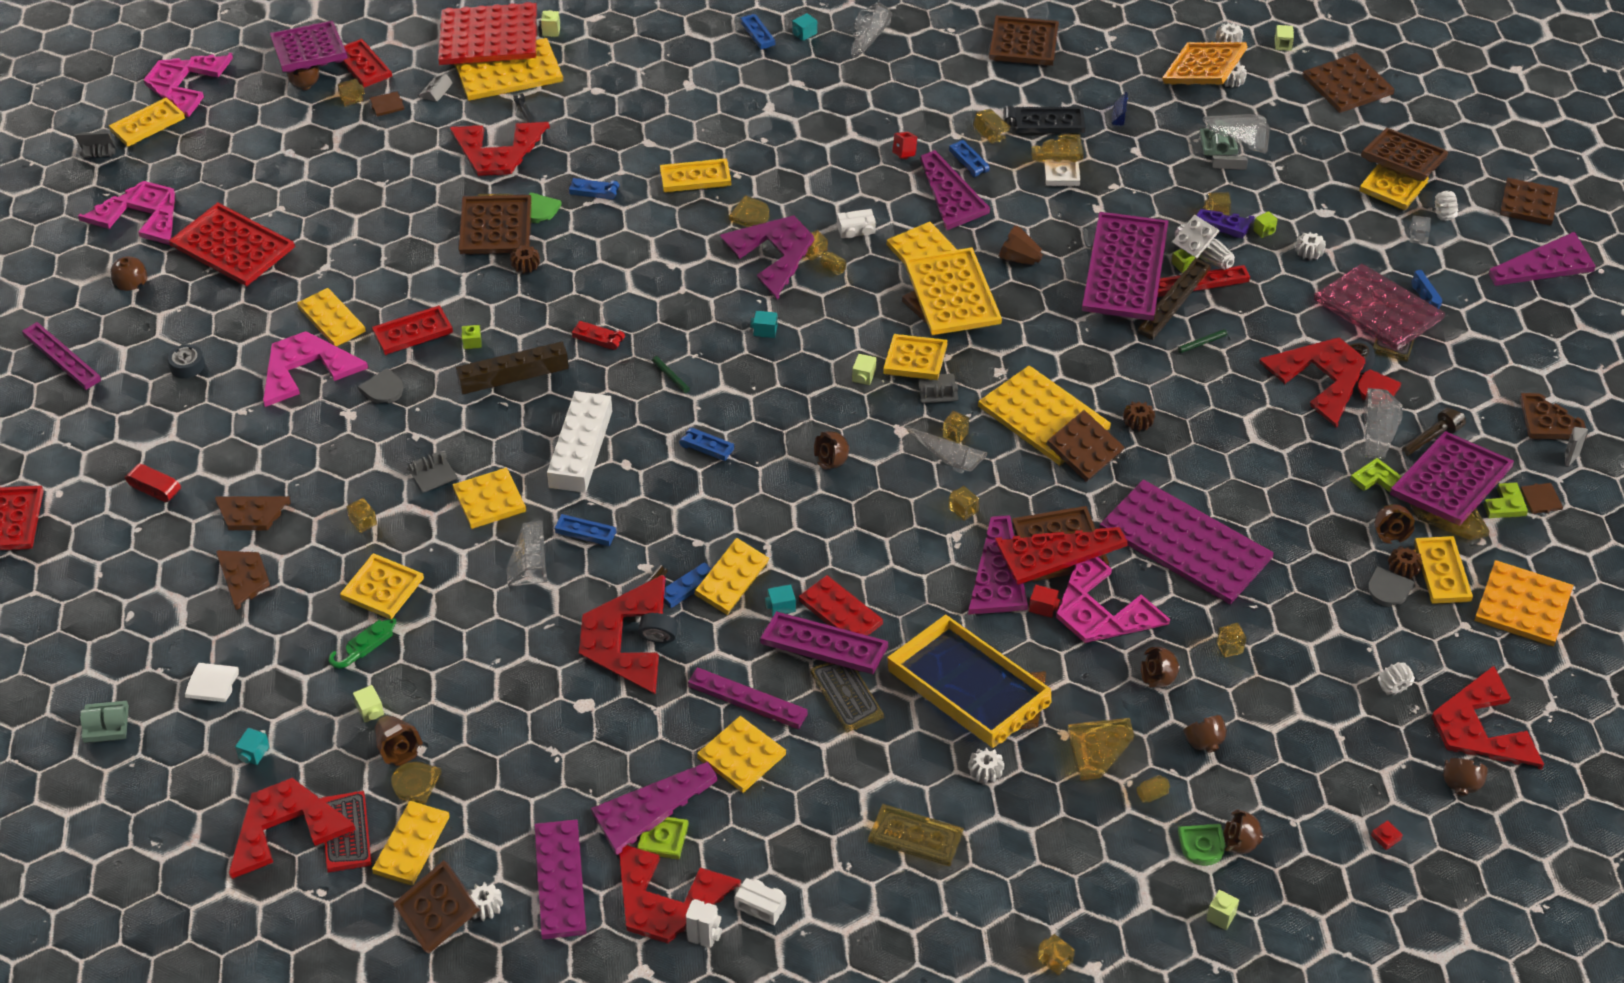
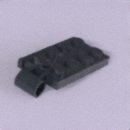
[1003,106,1086,134]

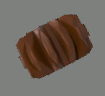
[510,245,540,274]
[1123,401,1155,432]
[1388,546,1423,579]

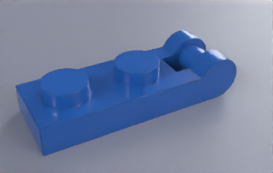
[949,140,990,177]
[569,178,619,199]
[1412,270,1442,316]
[679,428,734,461]

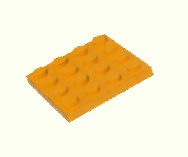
[1162,42,1248,85]
[1474,560,1573,647]

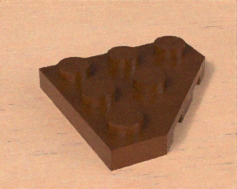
[1520,393,1587,440]

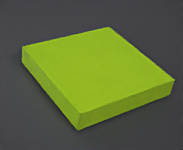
[637,817,689,860]

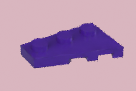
[1196,209,1255,239]

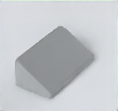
[419,74,452,102]
[1212,155,1248,170]
[1565,427,1588,467]

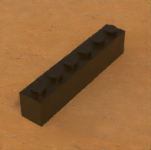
[456,341,569,395]

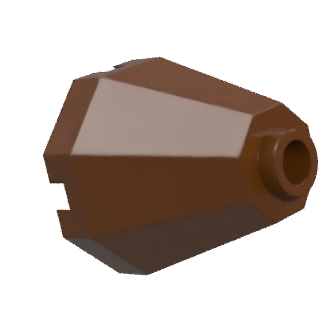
[998,225,1043,266]
[375,715,423,766]

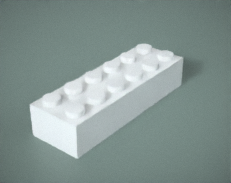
[547,391,612,493]

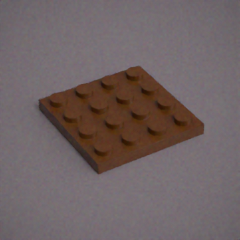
[989,15,1059,66]
[1302,53,1395,113]
[1361,128,1449,181]
[459,195,532,254]
[1012,506,1109,581]

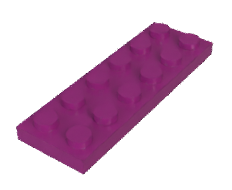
[760,611,888,674]
[535,819,587,939]

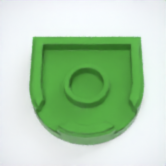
[529,192,562,223]
[1178,824,1225,866]

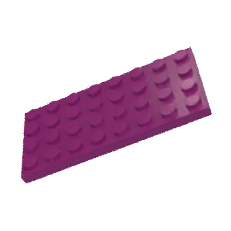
[1082,212,1169,321]
[1099,479,1274,605]

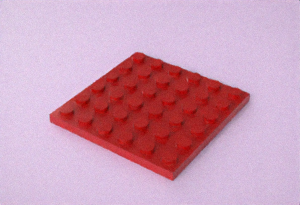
[438,2,537,65]

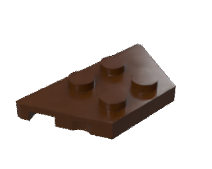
[215,496,291,531]
[216,550,270,610]

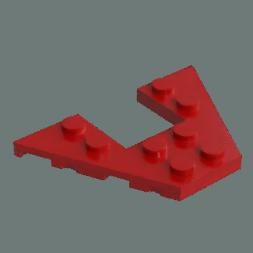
[450,122,550,176]
[1260,337,1365,428]
[579,575,666,694]
[1432,666,1544,769]
[229,778,356,879]
[619,845,741,943]

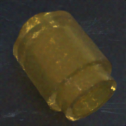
[820,252,846,275]
[1137,775,1170,802]

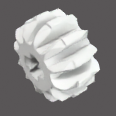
[1215,23,1243,42]
[1223,63,1247,88]
[1435,191,1458,221]
[1295,232,1326,261]
[1377,662,1415,695]
[968,747,1004,784]
[468,882,503,921]

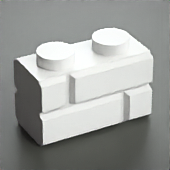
[837,209,876,238]
[734,878,786,925]
[686,899,722,948]

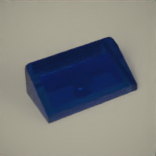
[1111,92,1128,126]

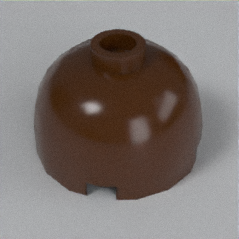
[286,65,319,90]
[110,256,148,291]
[814,431,849,470]
[1374,504,1415,544]
[1141,647,1179,688]
[1183,715,1227,753]
[1443,758,1488,796]
[1223,810,1263,854]

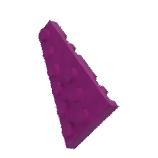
[921,150,990,231]
[1489,232,1596,286]
[968,515,1028,615]
[591,762,717,856]

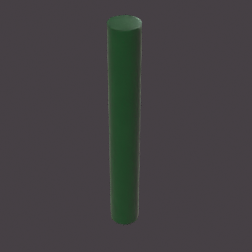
[1178,329,1227,353]
[652,356,690,393]

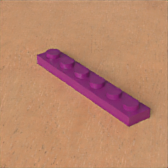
[22,322,101,390]
[688,667,808,729]

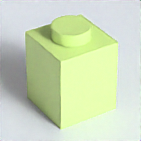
[541,11,560,37]
[1275,25,1294,51]
[852,354,876,385]
[353,685,384,722]
[1206,890,1239,930]

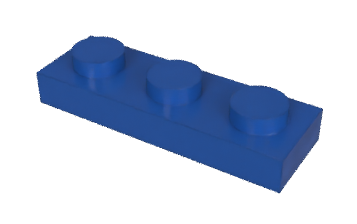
[741,14,775,49]
[554,514,616,546]
[664,562,712,608]

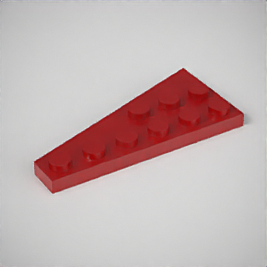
[995,527,1128,585]

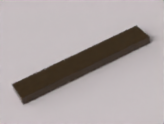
[1138,258,1211,340]

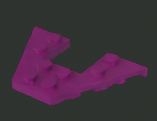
[720,215,815,300]

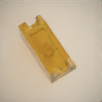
[973,109,1010,144]

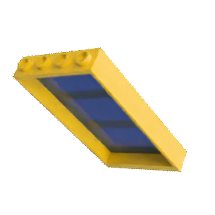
[887,614,1051,748]

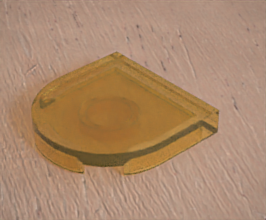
[729,195,769,227]
[391,762,442,805]

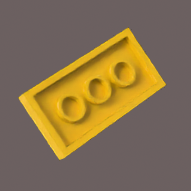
[109,98,185,147]
[660,159,731,192]
[297,288,366,347]
[1414,536,1473,604]
[694,538,769,615]
[372,801,450,886]

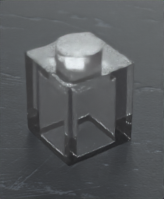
[1410,216,1430,244]

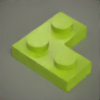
[1350,458,1402,492]
[1483,483,1528,519]

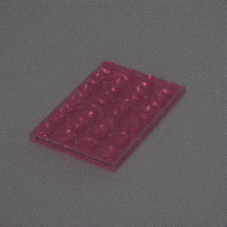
[1314,263,1445,351]

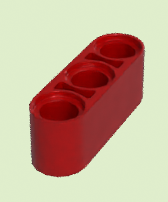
[125,463,181,502]

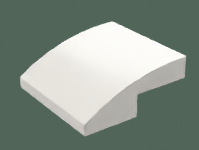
[185,663,239,702]

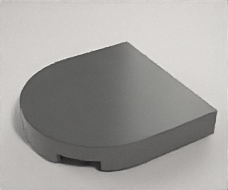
[358,368,403,404]
[1368,566,1415,607]

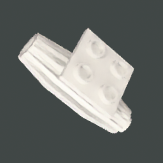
[1172,214,1235,269]

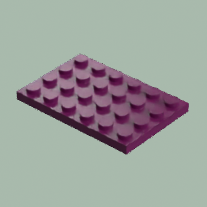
[270,20,348,72]
[1390,431,1514,526]

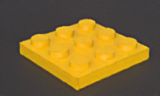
[1359,164,1429,210]
[886,222,957,263]
[883,334,947,380]
[452,468,526,529]
[340,553,424,619]
[697,716,786,793]

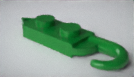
[329,618,396,669]

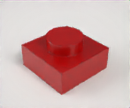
[1371,820,1403,850]

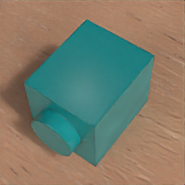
[792,13,817,41]
[750,311,778,338]
[765,585,796,616]
[235,728,270,765]

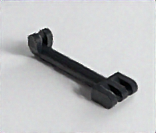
[513,93,545,133]

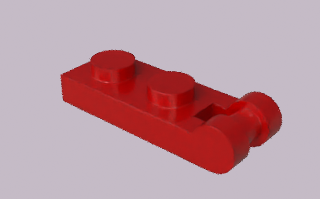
[572,321,625,350]

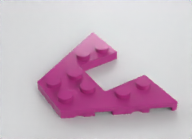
[144,53,233,117]
[78,181,175,245]
[263,331,368,407]
[1056,557,1170,643]

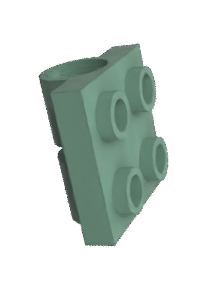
[1199,120,1238,155]
[80,701,129,743]

